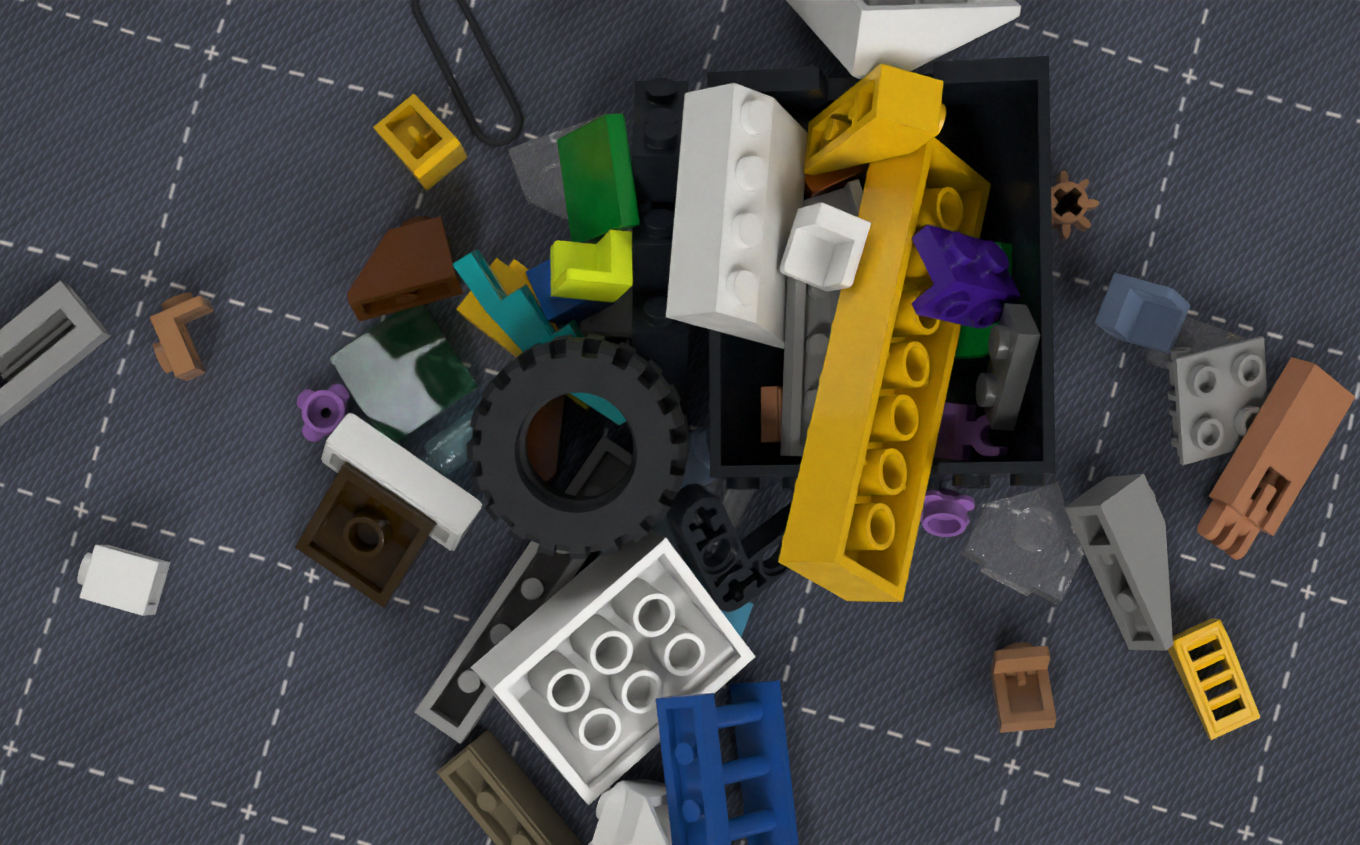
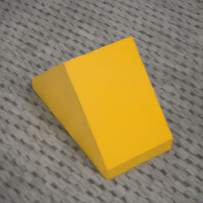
[373,93,468,191]

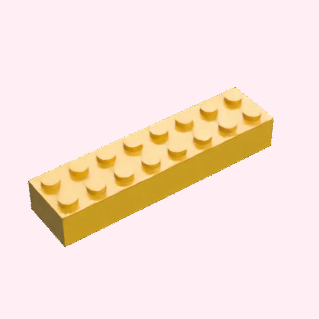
[778,137,991,602]

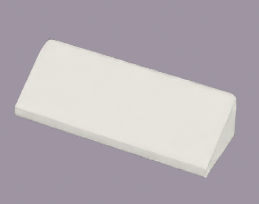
[321,413,482,551]

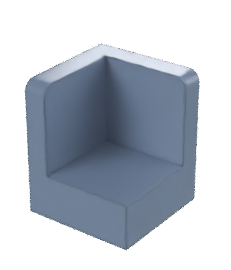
[1095,272,1190,354]

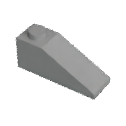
[1064,474,1173,651]

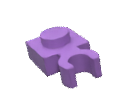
[934,402,1008,461]

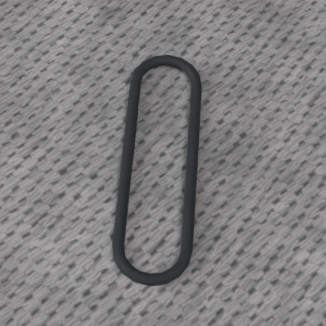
[411,0,523,147]

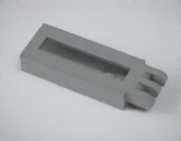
[0,280,111,427]

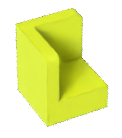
[550,229,633,303]

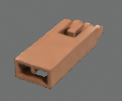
[1197,357,1355,560]

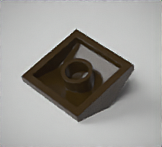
[295,462,437,608]

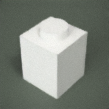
[77,545,171,616]

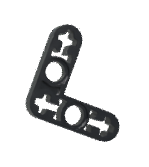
[666,483,792,612]

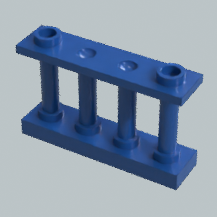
[656,680,799,845]

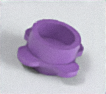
[297,384,350,442]
[920,489,975,537]

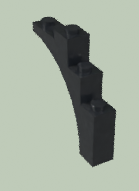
[632,78,688,417]

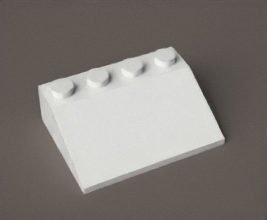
[786,0,1021,79]
[666,83,808,349]
[471,528,755,805]

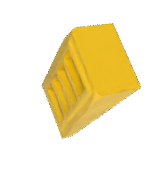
[1168,618,1261,740]

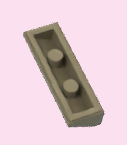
[436,730,583,845]

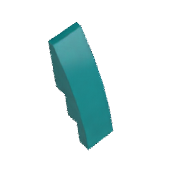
[452,249,626,425]

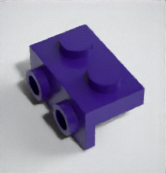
[912,225,1021,328]

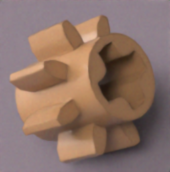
[1051,171,1099,241]

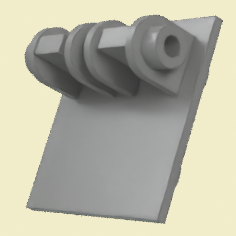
[1165,336,1267,465]

